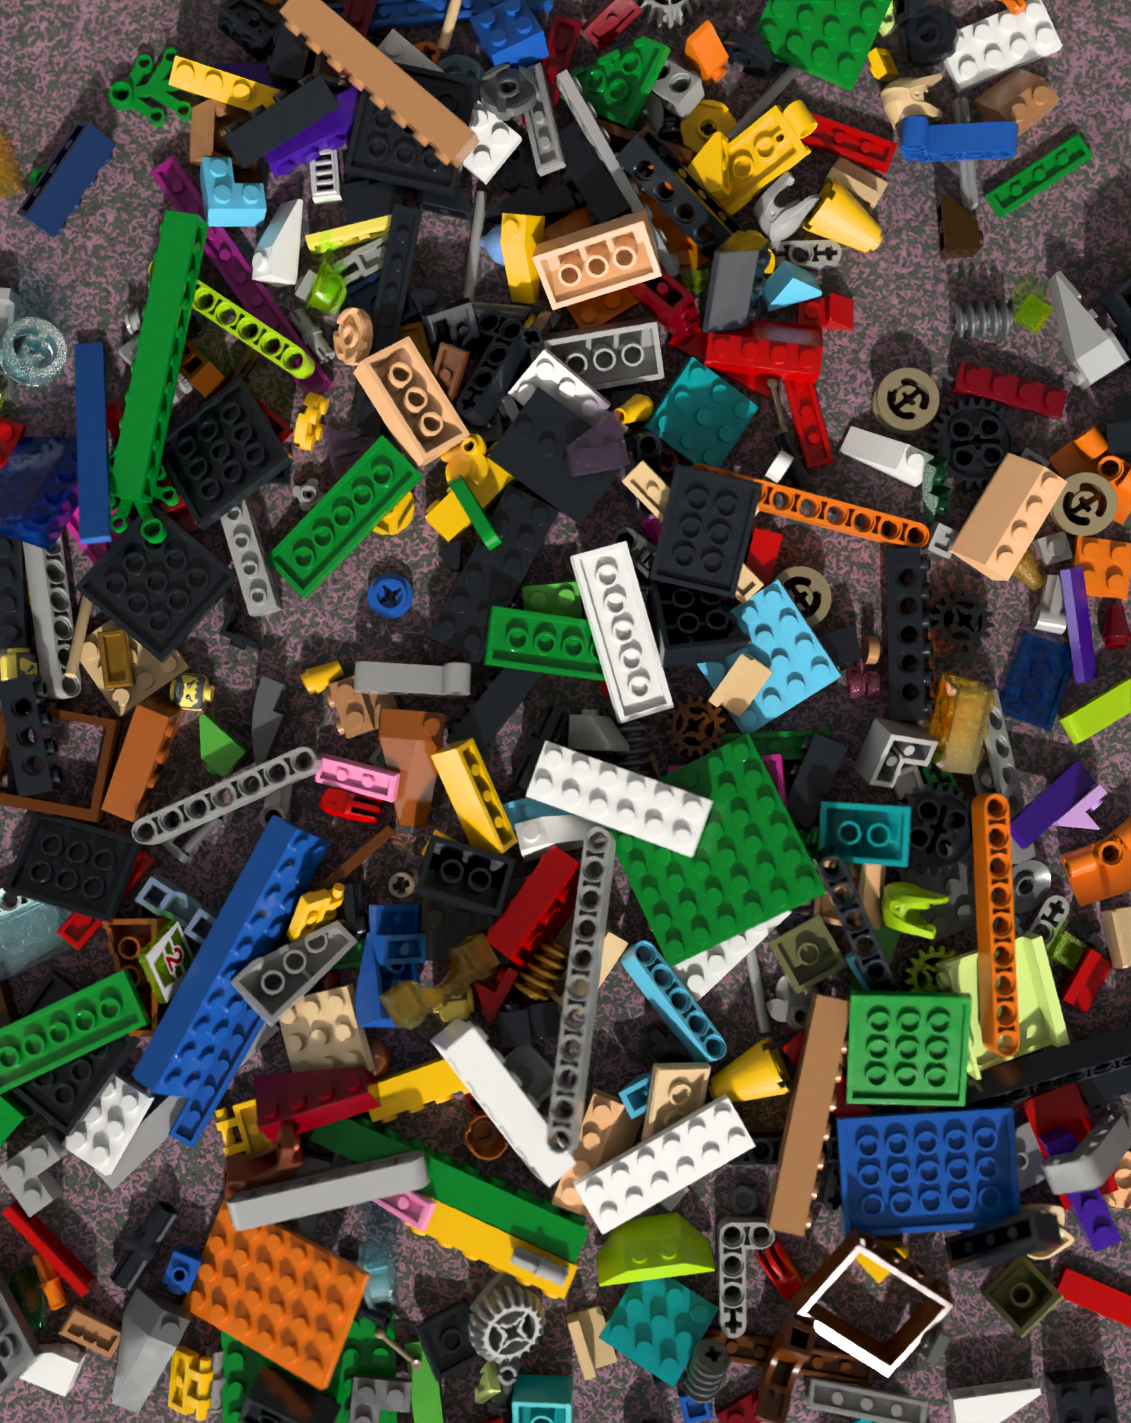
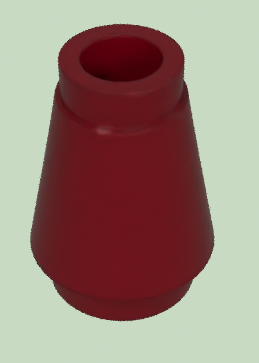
[1101,605,1131,649]

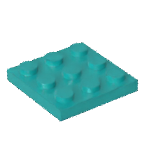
[643,357,759,468]
[598,1277,719,1388]

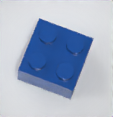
[470,0,549,69]

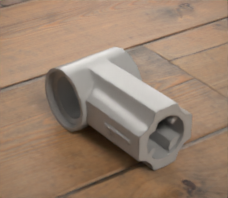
[1032,574,1067,635]
[260,775,294,829]

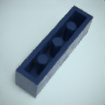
[16,120,116,238]

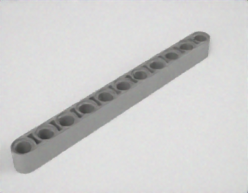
[546,827,616,1154]

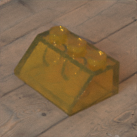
[928,671,995,775]

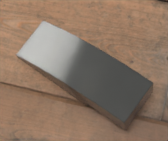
[252,676,288,766]

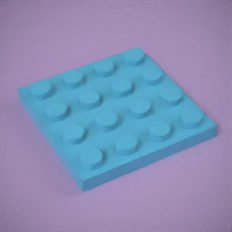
[697,579,842,733]

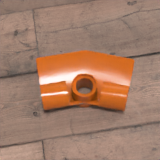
[1049,425,1131,524]
[1061,816,1131,906]

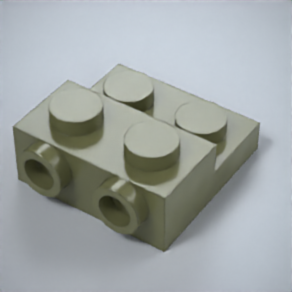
[768,914,848,995]

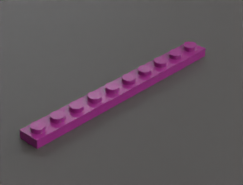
[150,156,333,396]

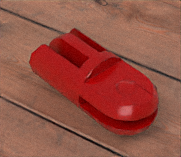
[320,788,384,826]
[754,1239,805,1300]

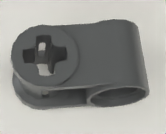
[611,527,657,578]

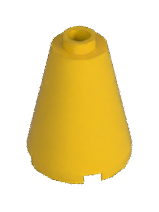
[801,177,883,253]
[708,1037,792,1103]

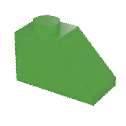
[199,713,250,778]

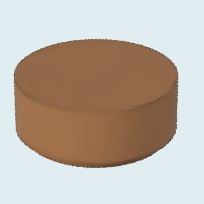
[862,636,880,665]

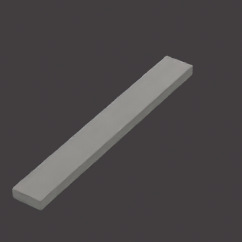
[93,1022,281,1190]

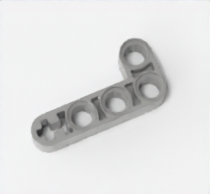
[354,661,471,699]
[1041,1113,1131,1194]
[717,1215,775,1338]

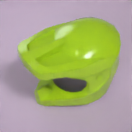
[881,882,949,939]

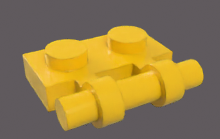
[286,883,345,943]
[215,1098,274,1156]
[168,1346,214,1420]

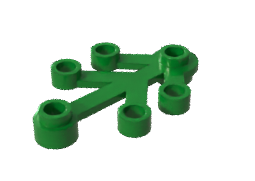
[109,48,213,127]
[109,451,180,544]

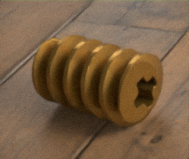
[514,935,570,1001]

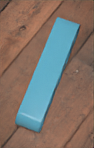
[621,940,727,1063]

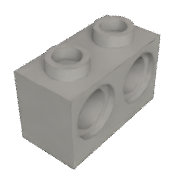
[651,57,705,121]

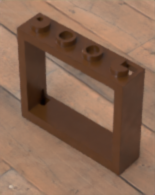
[0,699,124,822]
[791,1227,954,1377]

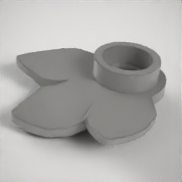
[766,976,819,1031]

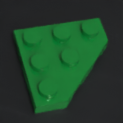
[560,36,671,130]

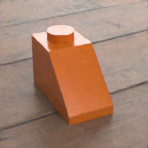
[683,20,728,87]

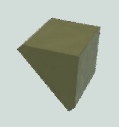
[981,1256,1064,1338]

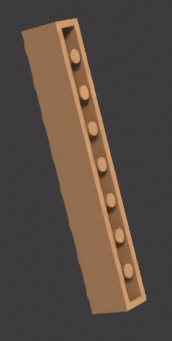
[280,0,480,169]
[765,992,849,1237]

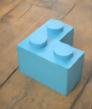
[199,157,267,227]

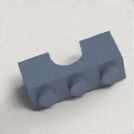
[135,874,219,945]

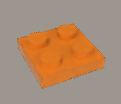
[1071,536,1131,601]

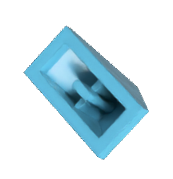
[760,260,822,312]
[618,1071,652,1119]

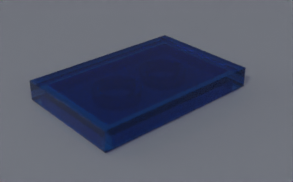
[1000,632,1073,731]

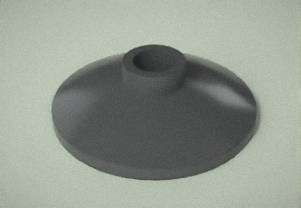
[1012,859,1051,913]

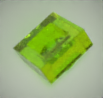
[677,269,710,294]
[1013,293,1053,335]
[1046,929,1086,970]

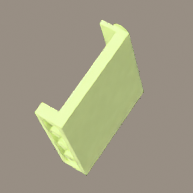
[935,931,1070,1080]

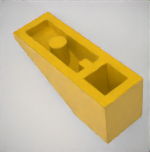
[500,213,545,304]

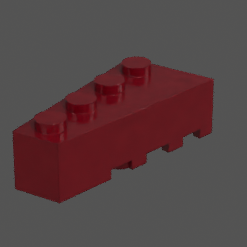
[253,1066,381,1142]

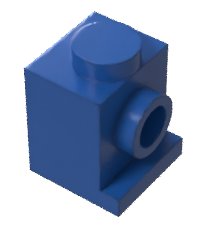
[162,1243,204,1295]

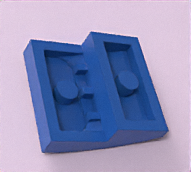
[369,903,426,965]

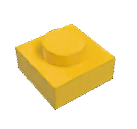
[868,47,899,81]

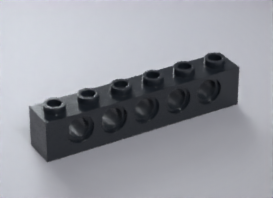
[615,125,747,261]
[886,547,935,722]

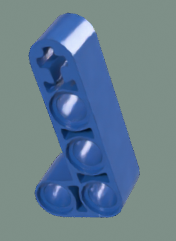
[900,116,1019,162]

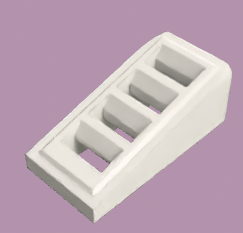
[310,148,343,205]

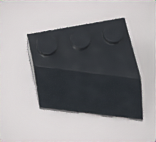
[647,579,751,668]

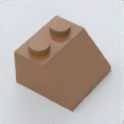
[972,67,1060,137]
[189,99,256,172]

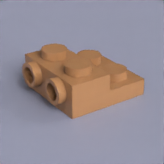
[326,675,399,739]

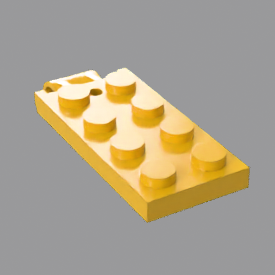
[716,100,818,216]

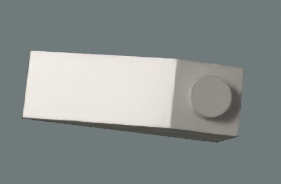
[252,199,303,288]
[839,426,934,488]
[514,814,606,862]
[20,1343,86,1397]
[947,1378,1041,1423]

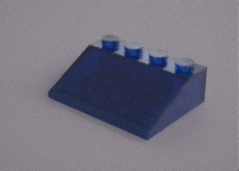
[0,437,78,551]

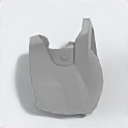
[753,171,822,242]

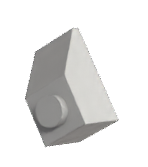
[568,709,630,752]

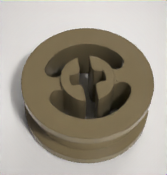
[872,368,939,435]
[1049,472,1117,536]
[771,566,832,627]

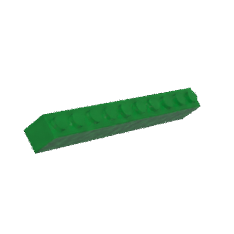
[110,210,209,504]
[309,1114,591,1263]

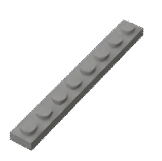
[557,69,681,280]

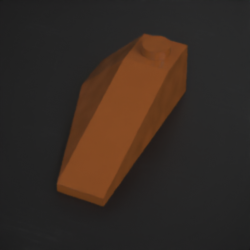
[378,709,446,827]

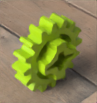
[903,944,955,992]

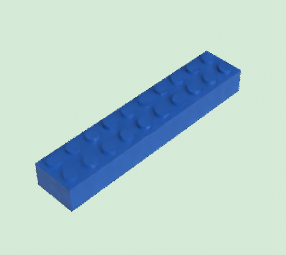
[132,815,331,1099]

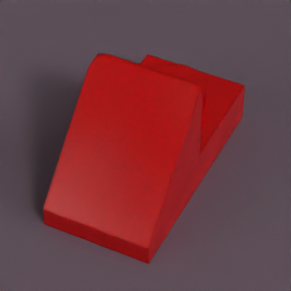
[796,293,854,330]
[474,964,520,1024]

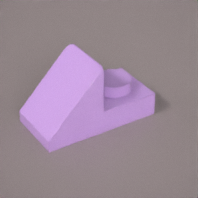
[1052,784,1107,830]

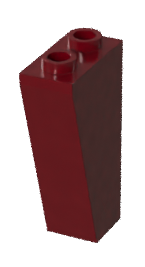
[625,268,700,341]

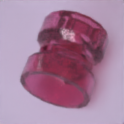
[847,670,880,699]

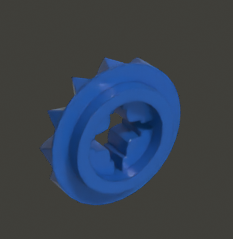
[368,573,413,619]

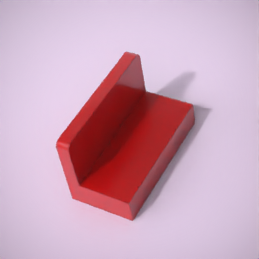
[1057,946,1112,1013]

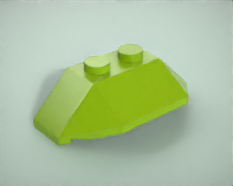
[596,1212,715,1287]

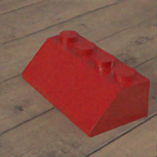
[703,319,823,384]
[484,845,594,974]

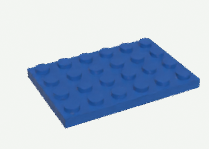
[835,1105,1021,1237]

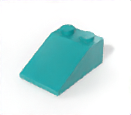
[818,801,911,867]
[512,1374,573,1423]

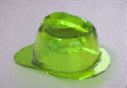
[305,248,347,314]

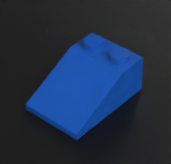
[355,932,425,1028]

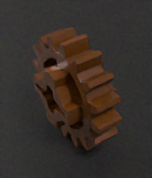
[665,696,728,758]

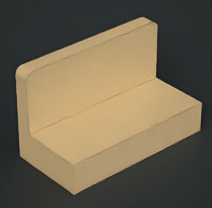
[823,157,887,213]
[708,651,772,717]
[1101,907,1131,968]
[567,1305,617,1380]

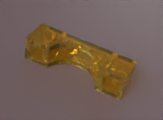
[379,933,500,1029]

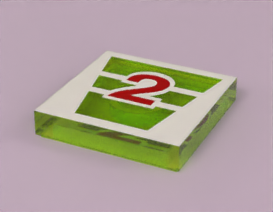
[138,921,194,1003]

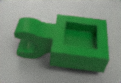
[799,826,820,861]

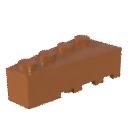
[101,695,186,822]
[102,916,170,1036]

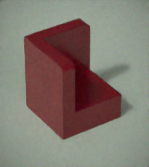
[160,494,201,534]

